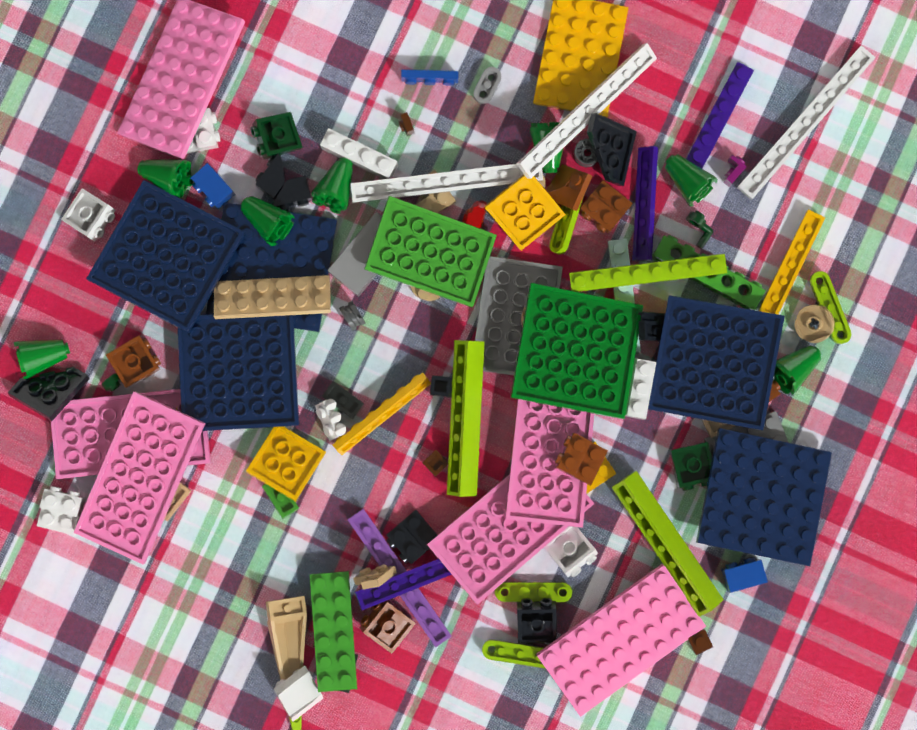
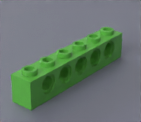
[652,235,766,310]

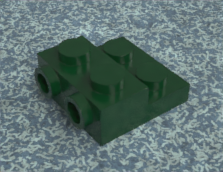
[251,112,302,160]
[670,442,712,491]

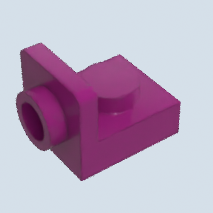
[723,155,747,187]

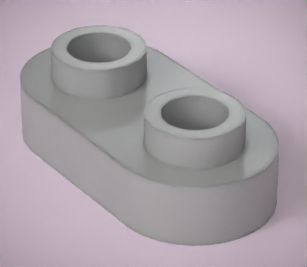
[474,67,501,104]

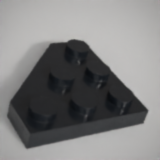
[587,113,637,186]
[8,367,89,421]

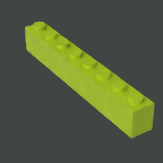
[569,253,727,292]
[447,340,484,497]
[612,471,724,616]

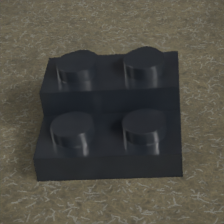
[386,510,437,564]
[517,598,557,643]

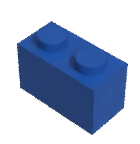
[191,163,236,209]
[721,556,768,593]

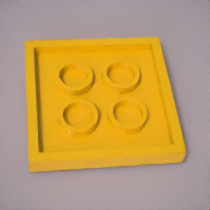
[485,174,566,250]
[246,427,326,502]

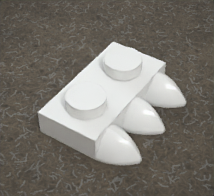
[315,399,346,441]

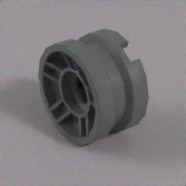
[573,138,598,168]
[339,301,366,331]

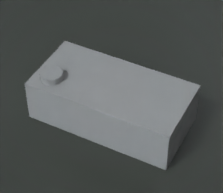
[328,211,382,297]

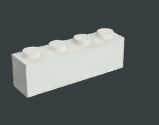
[320,128,398,179]

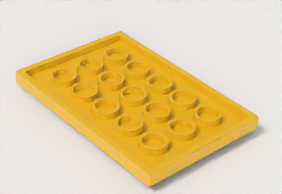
[533,0,629,118]

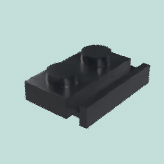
[638,312,665,342]

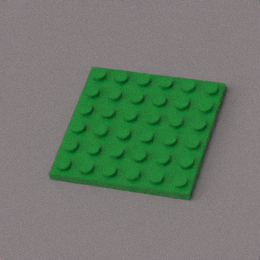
[510,283,643,419]

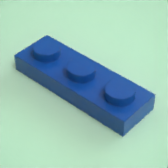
[401,70,458,86]

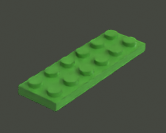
[310,571,357,692]

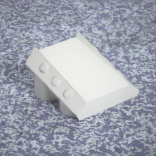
[274,666,323,722]

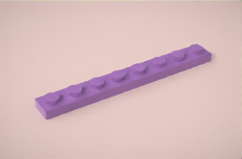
[348,509,452,647]

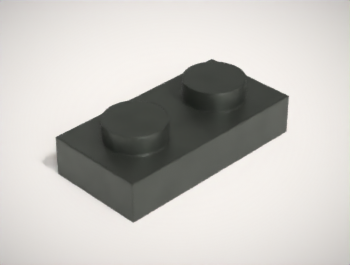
[322,381,364,419]

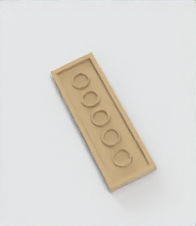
[214,275,331,319]

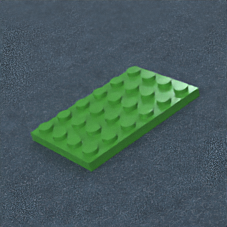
[364,196,497,308]

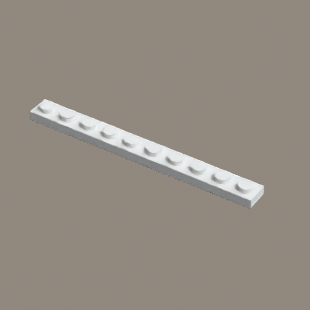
[516,43,657,179]
[737,46,876,200]
[350,164,543,203]

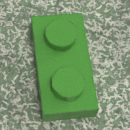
[262,484,299,519]

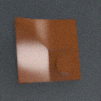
[546,164,592,211]

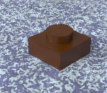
[398,112,415,136]
[422,450,448,477]
[688,629,713,655]

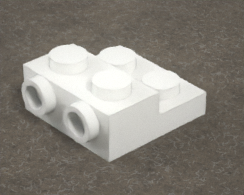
[186,108,221,154]
[61,188,116,242]
[37,486,85,535]
[544,526,598,577]

